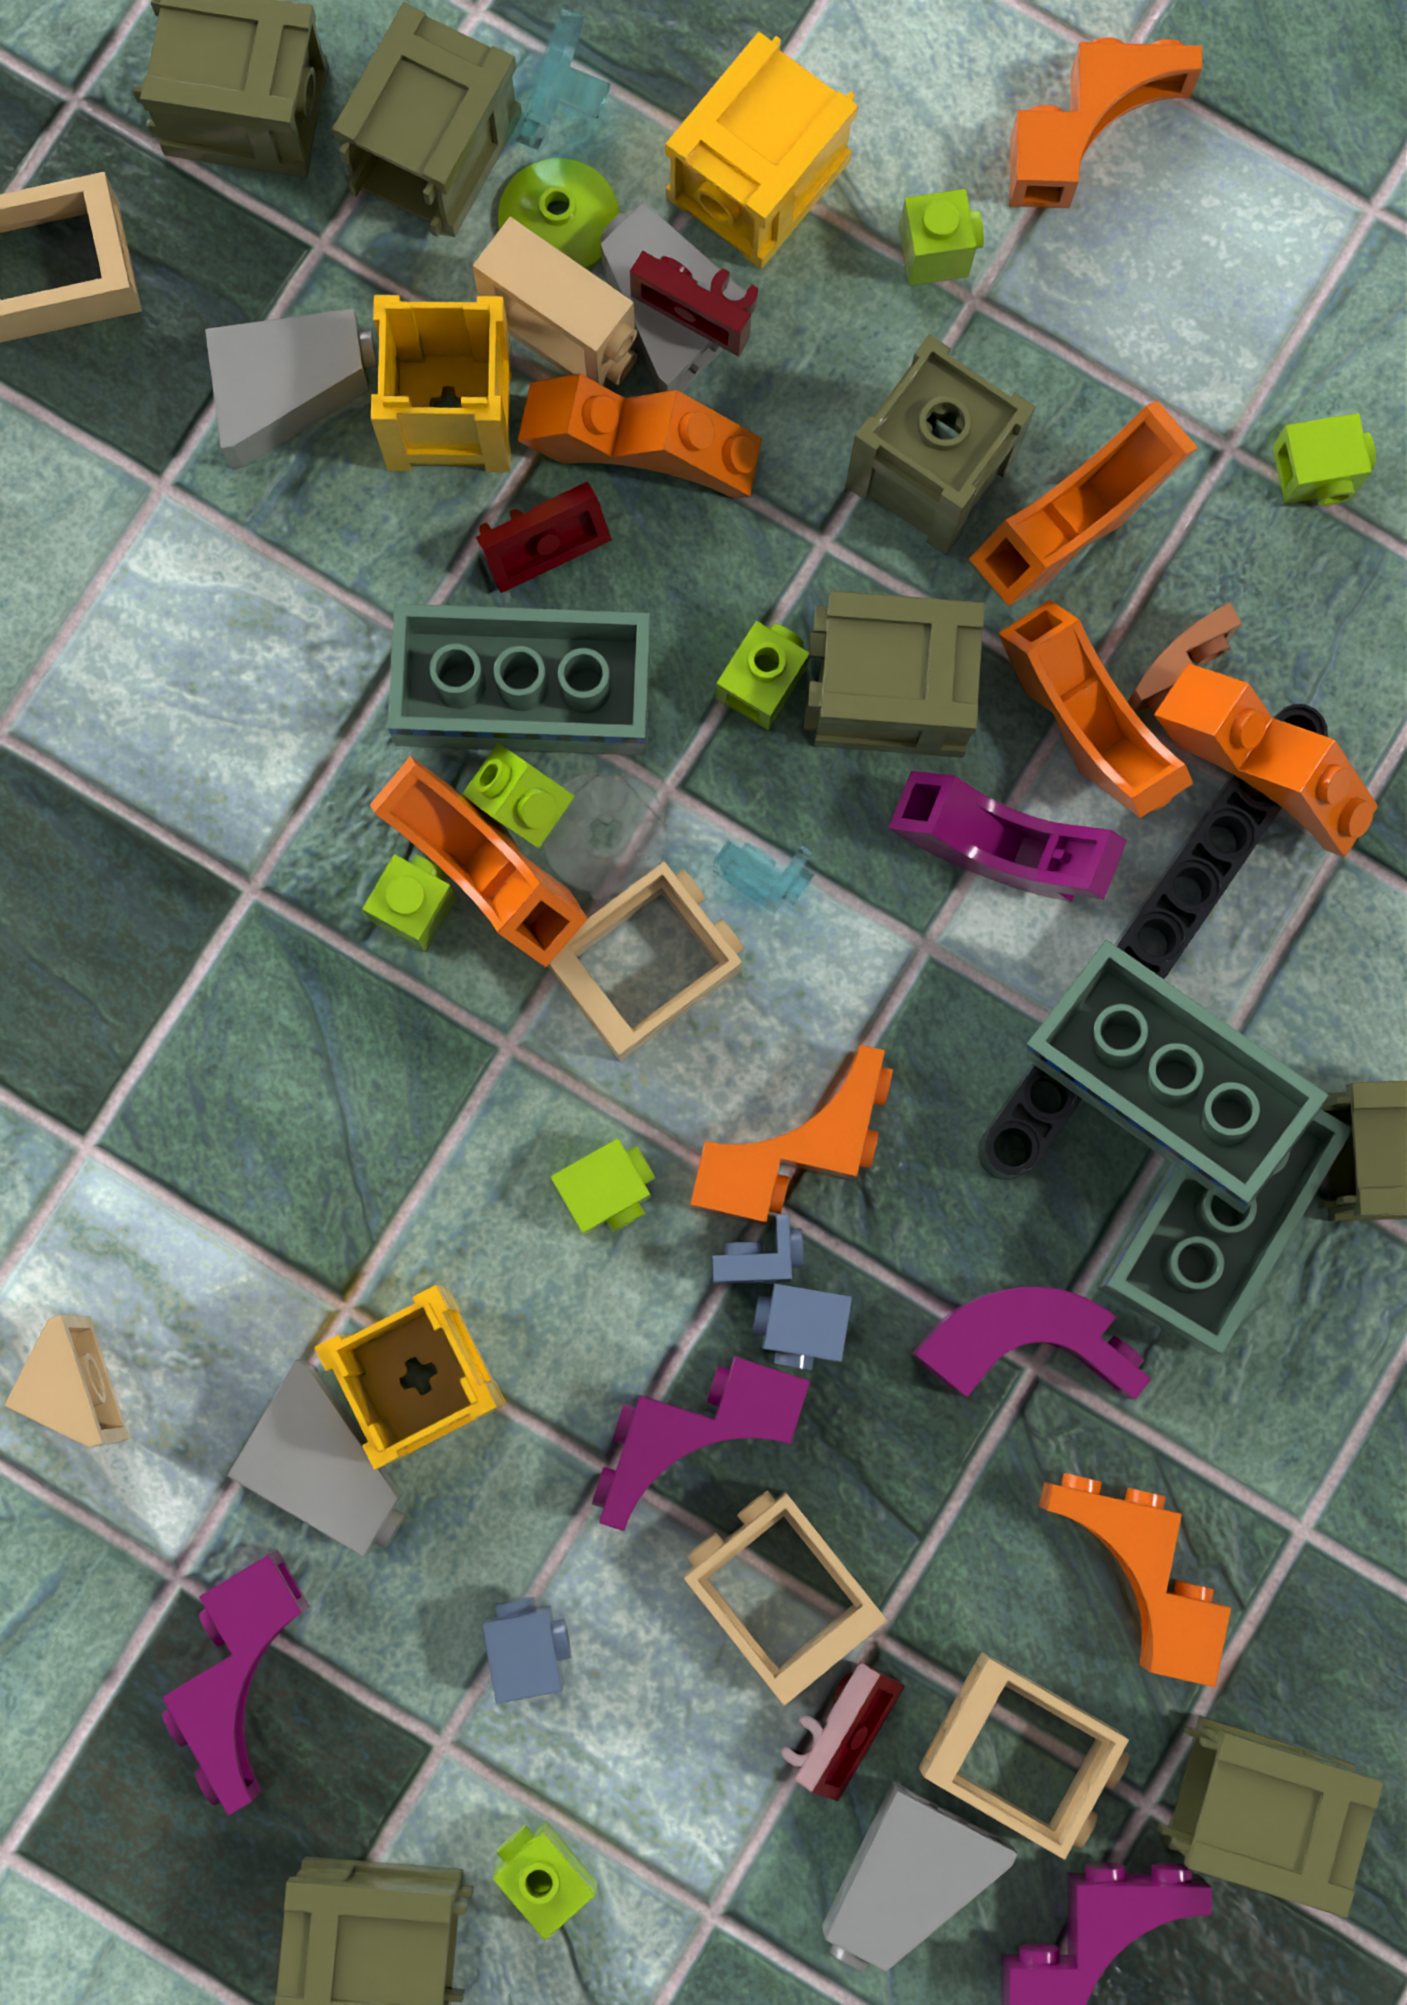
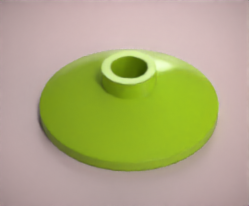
[498,158,619,270]

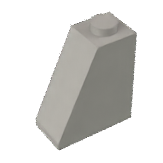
[600,201,746,393]
[205,308,377,469]
[227,1360,405,1557]
[822,1781,1018,1972]

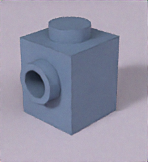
[752,1284,852,1370]
[482,1597,572,1704]

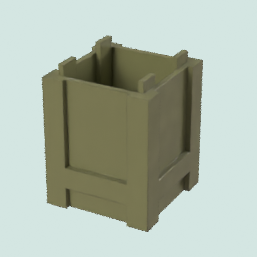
[133,0,329,178]
[332,2,522,237]
[845,334,1036,556]
[803,591,985,758]
[1318,1081,1407,1222]
[1157,1715,1384,1919]
[275,1856,474,2005]

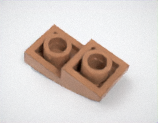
[1127,602,1242,715]

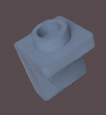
[712,1214,804,1285]

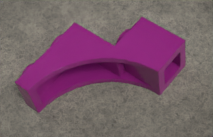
[592,1357,810,1531]
[162,1550,310,1816]
[1002,1862,1212,2005]

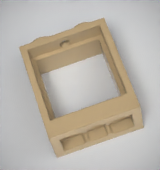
[0,172,142,343]
[472,217,638,388]
[547,861,744,1062]
[684,1490,888,1706]
[918,1651,1130,1860]

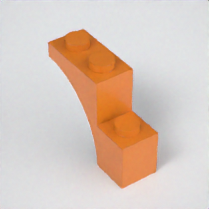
[1009,37,1202,208]
[518,374,762,499]
[969,400,1198,606]
[998,600,1193,818]
[1154,663,1378,858]
[370,756,588,968]
[690,1045,893,1225]
[1038,1473,1231,1688]

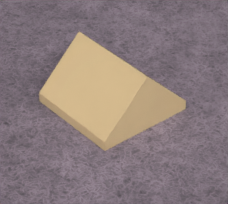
[4,1314,130,1448]

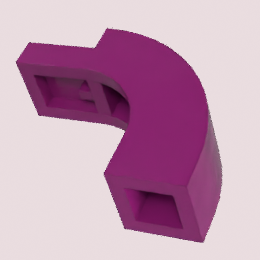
[888,771,1127,902]
[911,1287,1152,1400]

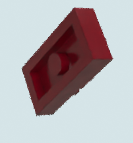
[630,250,758,357]
[476,481,612,593]
[781,1661,905,1801]

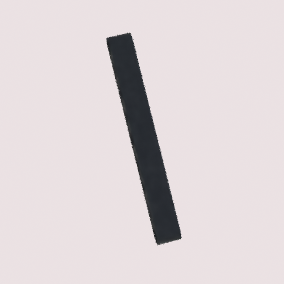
[978,704,1328,1180]

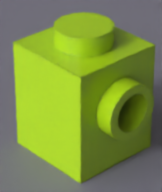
[899,188,984,286]
[1272,413,1376,506]
[715,620,810,731]
[462,743,575,848]
[362,854,456,952]
[550,1138,656,1236]
[492,1820,598,1941]

